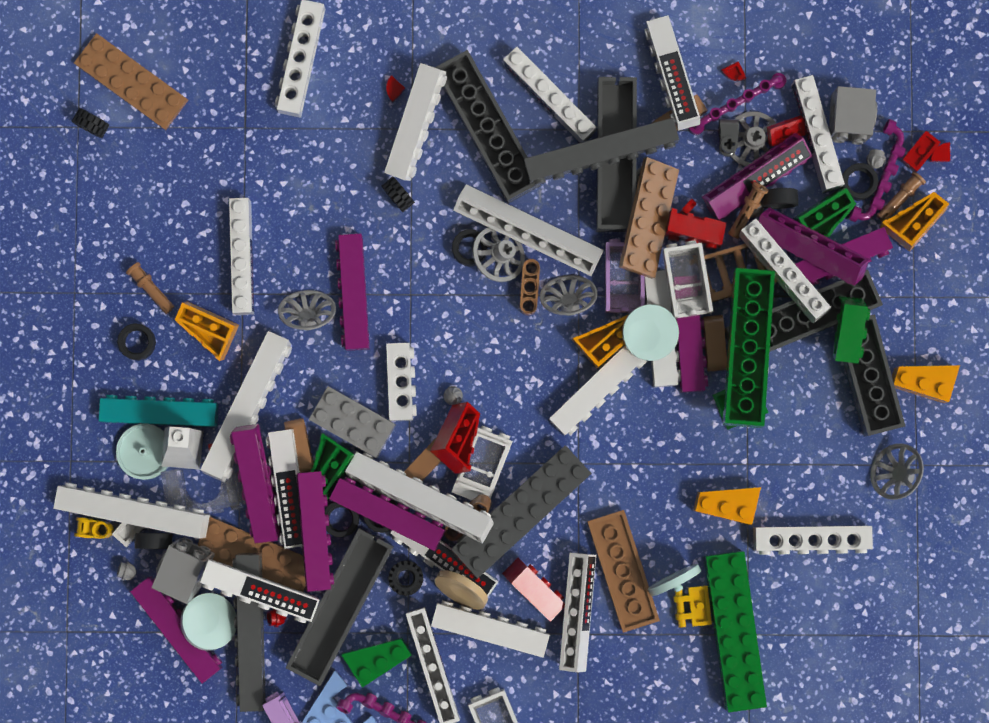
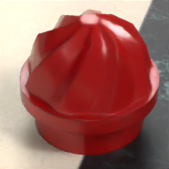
[267,609,286,627]

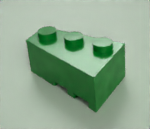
[793,188,856,237]
[833,296,870,364]
[311,433,355,501]
[341,638,412,688]

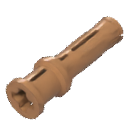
[876,171,926,222]
[728,182,769,239]
[126,262,175,314]

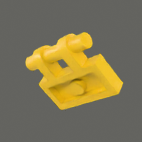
[673,585,712,628]

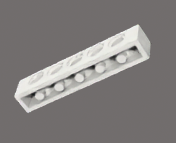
[275,0,325,118]
[739,219,831,323]
[753,526,873,555]

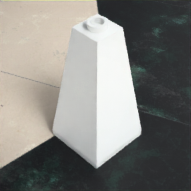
[161,426,204,470]

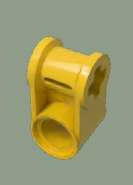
[74,517,114,539]

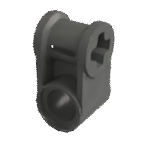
[718,119,739,157]

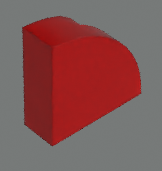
[721,61,747,81]
[386,75,405,103]
[930,142,950,162]
[680,199,697,215]

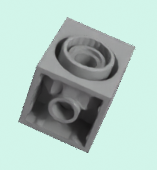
[829,86,877,145]
[152,537,215,604]

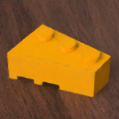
[880,192,949,252]
[175,301,239,361]
[572,315,628,368]
[892,365,960,403]
[693,487,761,525]

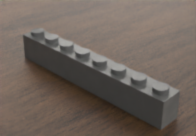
[524,118,679,186]
[233,553,266,712]

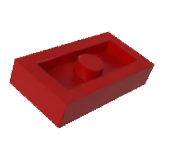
[767,115,806,146]
[901,131,941,172]

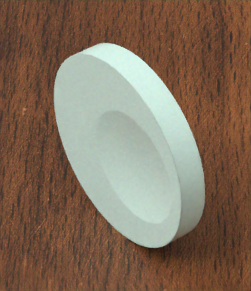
[622,304,679,361]
[116,424,168,480]
[647,564,701,597]
[180,593,237,651]

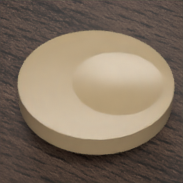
[435,570,488,610]

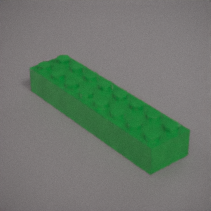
[723,268,775,428]
[703,551,767,713]

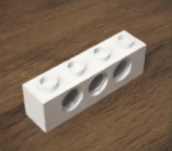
[386,343,417,421]

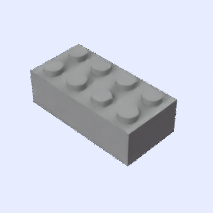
[309,386,396,458]

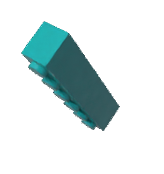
[99,395,219,427]

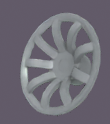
[726,111,777,167]
[472,228,525,282]
[540,275,597,316]
[278,290,336,330]
[870,443,924,500]

